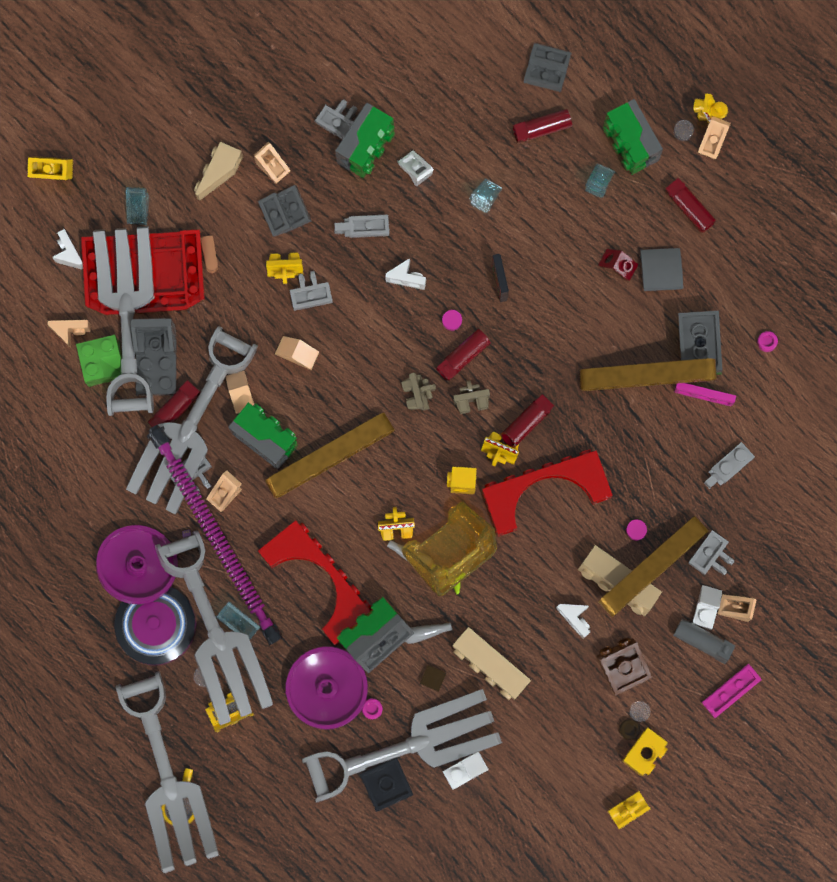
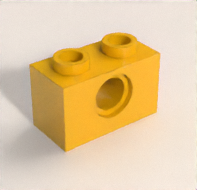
[28,157,73,180]
[447,467,477,494]
[622,728,668,776]

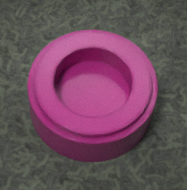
[442,310,462,331]
[757,331,778,352]
[626,520,647,541]
[362,699,383,719]

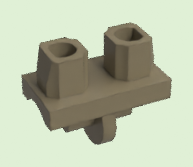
[401,373,436,411]
[453,380,490,414]

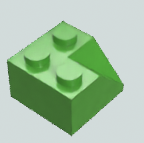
[76,335,122,387]

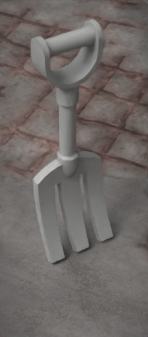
[93,226,154,416]
[126,326,258,514]
[155,530,273,725]
[116,671,219,873]
[302,689,502,803]

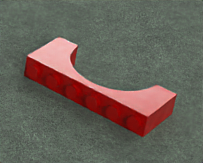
[482,449,613,537]
[258,520,372,646]

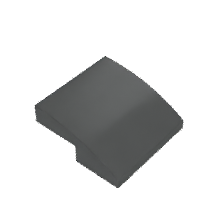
[523,43,571,92]
[258,185,312,236]
[640,248,683,291]

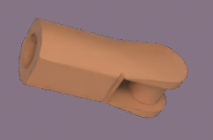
[201,236,218,273]

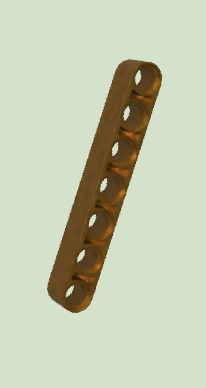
[580,358,717,391]
[265,413,395,499]
[598,516,709,617]

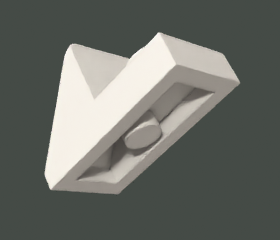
[398,151,433,186]
[53,230,83,269]
[386,259,426,290]
[692,585,722,630]
[556,604,590,639]
[443,752,488,790]

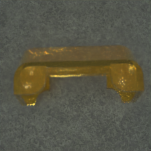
[402,501,497,596]

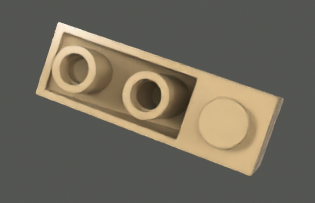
[194,142,243,200]

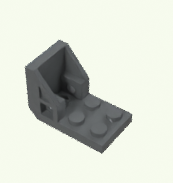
[131,319,177,396]

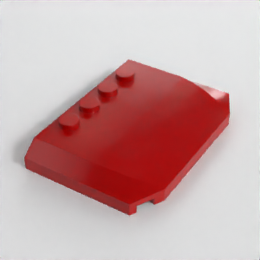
[81,230,205,315]

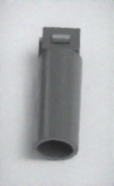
[673,618,735,664]

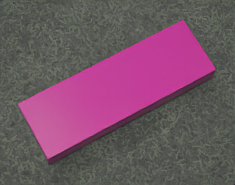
[674,383,736,407]
[701,664,762,718]

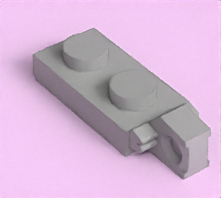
[334,215,389,238]
[704,442,755,489]

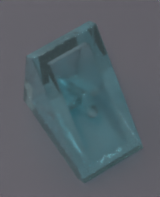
[126,187,149,225]
[216,602,260,640]

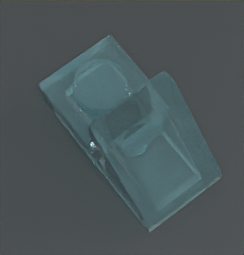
[585,163,615,198]
[470,179,502,213]

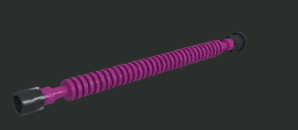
[146,425,283,646]

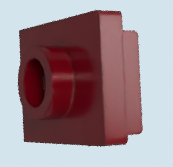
[598,249,638,281]

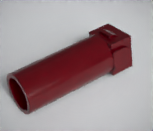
[512,109,572,143]
[665,178,717,233]
[435,329,491,381]
[147,380,200,427]
[501,394,554,448]

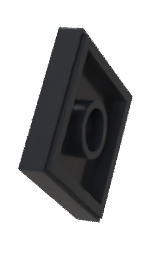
[492,254,509,302]
[360,757,414,812]

